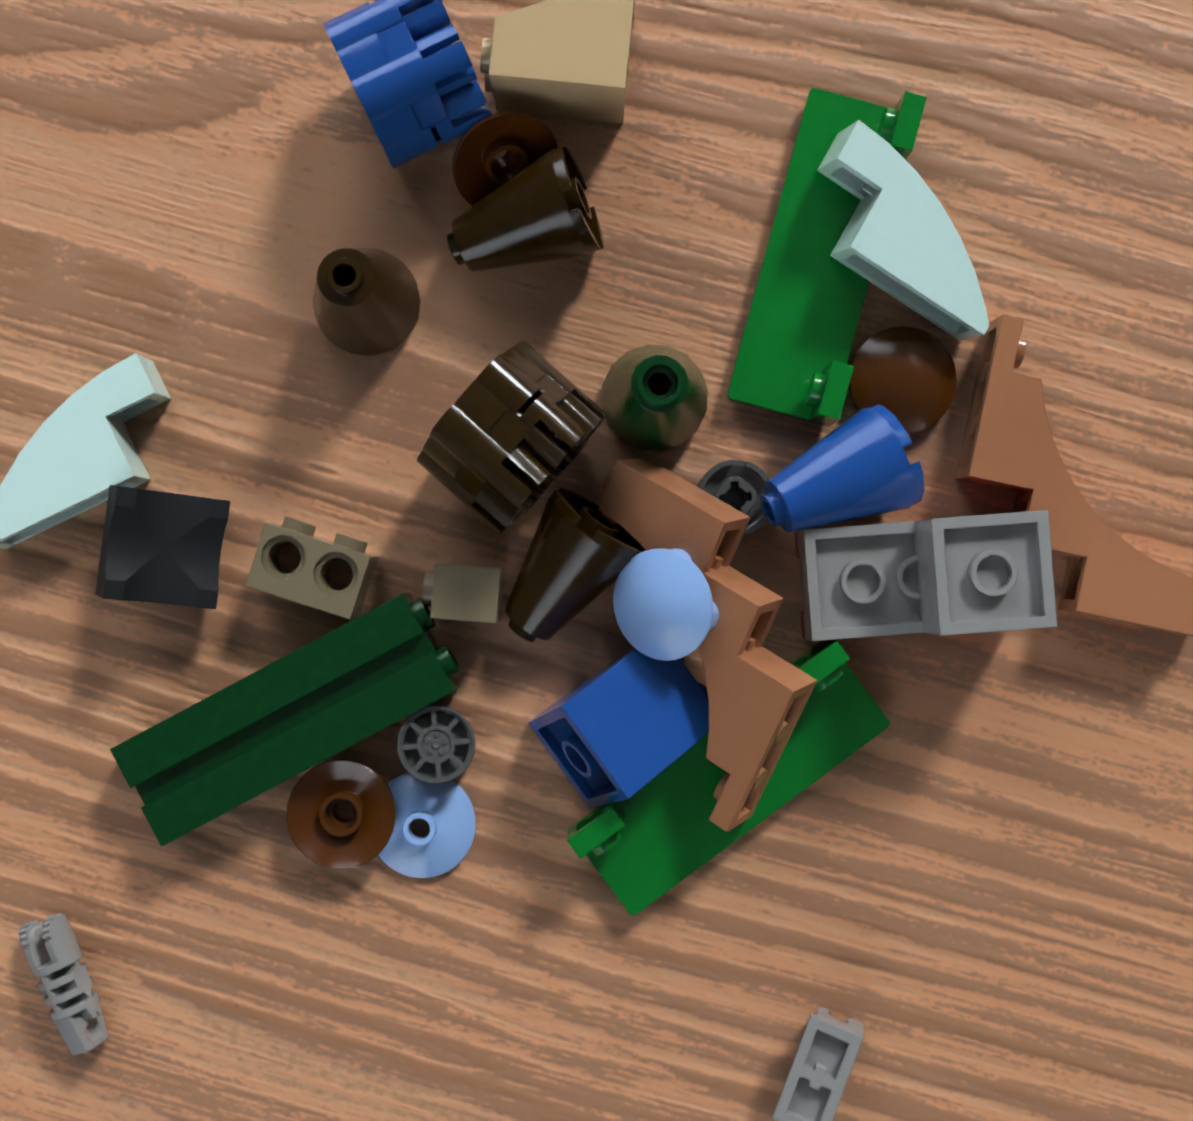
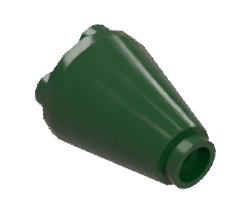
[601,344,708,453]

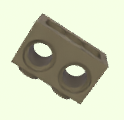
[245,517,379,619]

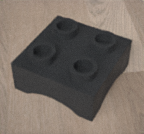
[95,485,230,609]

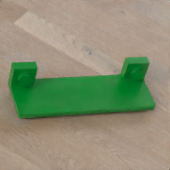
[727,88,927,427]
[567,640,890,915]

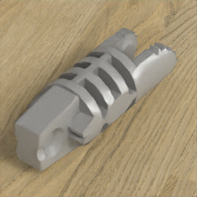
[18,912,109,1056]

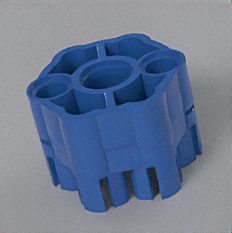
[323,0,492,169]

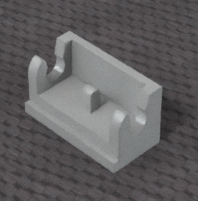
[772,1007,864,1121]

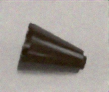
[447,146,604,272]
[313,248,421,356]
[505,487,645,642]

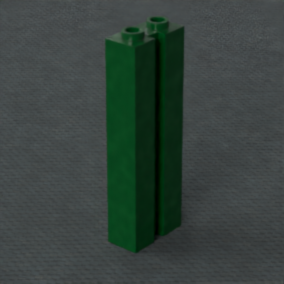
[110,593,462,847]

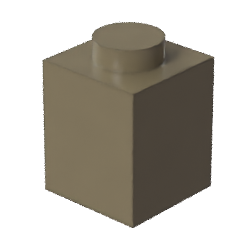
[422,563,504,623]

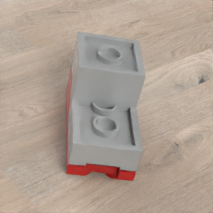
[794,510,1057,641]

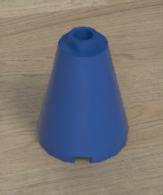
[760,405,925,532]

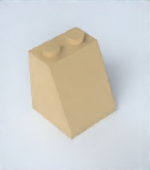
[480,0,635,124]

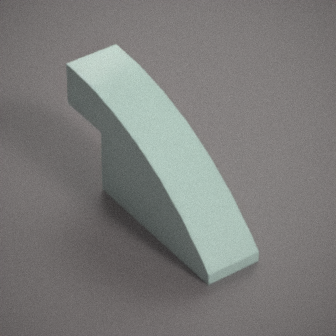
[817,120,989,341]
[0,353,171,549]

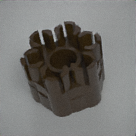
[417,340,608,536]

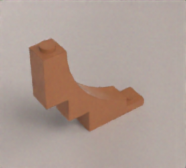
[955,314,1193,637]
[598,457,817,832]

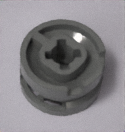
[697,460,769,535]
[397,706,476,783]

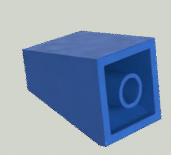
[528,647,709,809]

